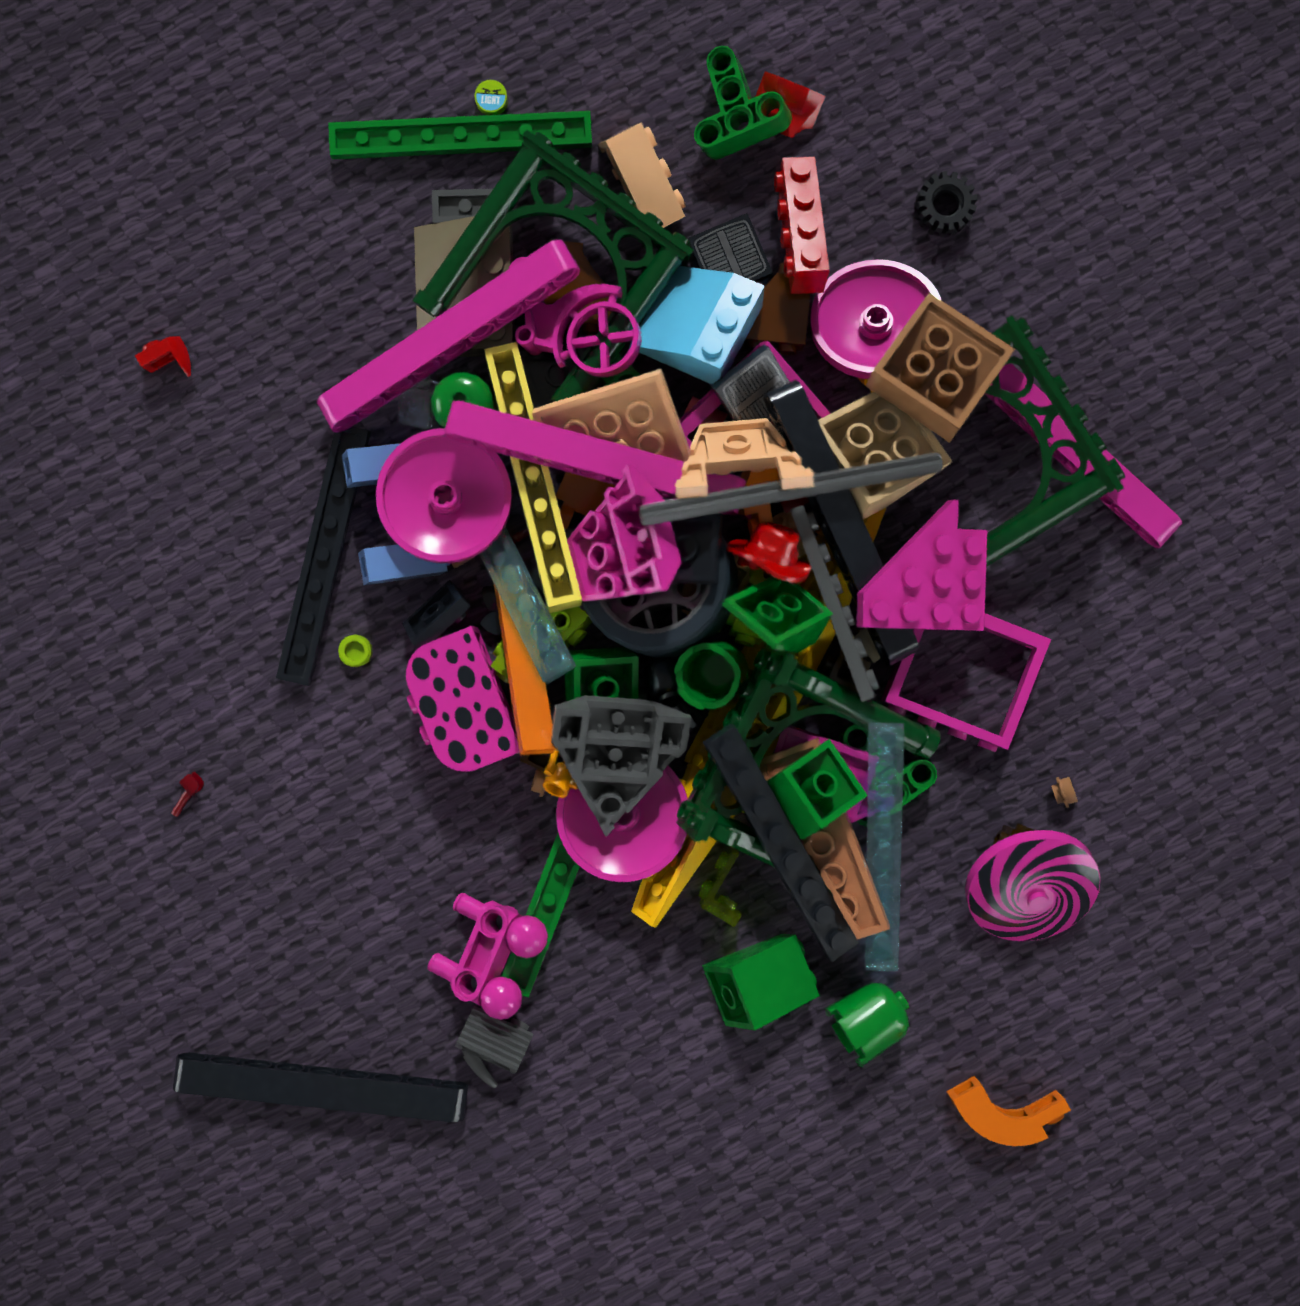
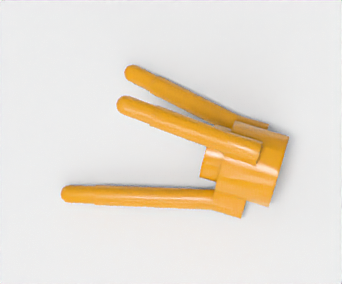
[542,749,578,798]

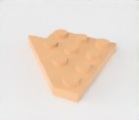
[532,369,690,462]

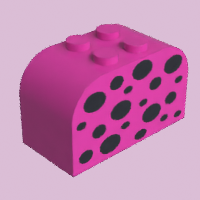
[406,626,519,772]

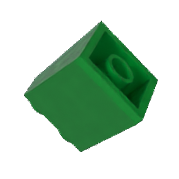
[702,934,820,1030]

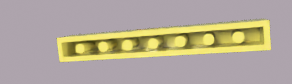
[484,342,582,613]

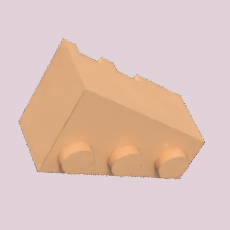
[598,122,686,228]

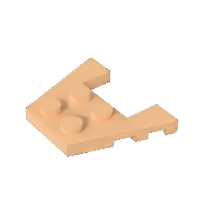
[676,418,814,499]

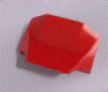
[755,71,825,138]

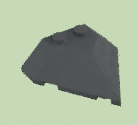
[551,695,692,837]

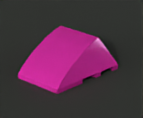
[567,464,682,602]

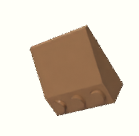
[866,293,1015,443]

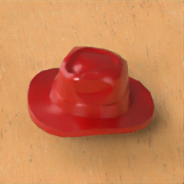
[726,522,811,583]

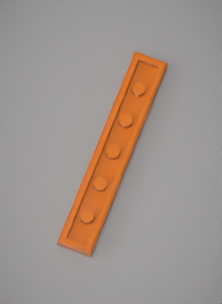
[492,566,556,755]

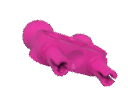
[427,893,548,1020]

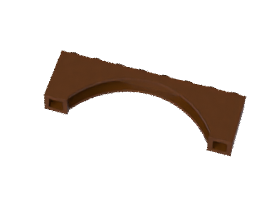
[544,240,810,355]

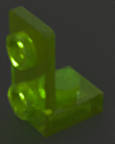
[697,847,741,927]

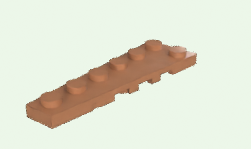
[759,737,890,940]

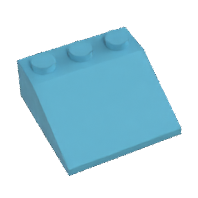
[629,266,765,384]

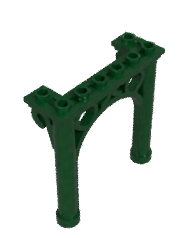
[412,129,694,402]
[985,315,1126,567]
[676,643,940,894]

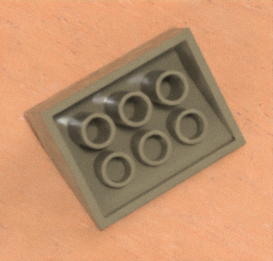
[414,216,515,357]

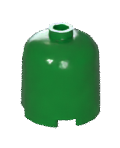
[431,372,498,428]
[674,640,748,710]
[825,983,910,1067]

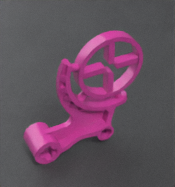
[509,257,642,377]

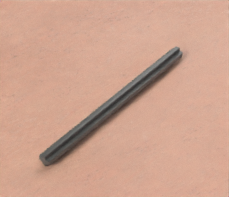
[639,452,943,526]

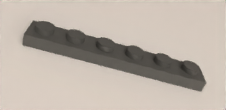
[790,505,879,702]

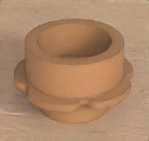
[531,769,547,797]
[1051,777,1078,808]

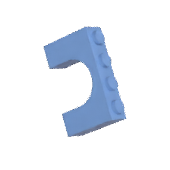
[342,443,450,586]

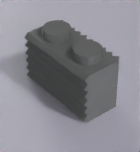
[455,1006,534,1074]

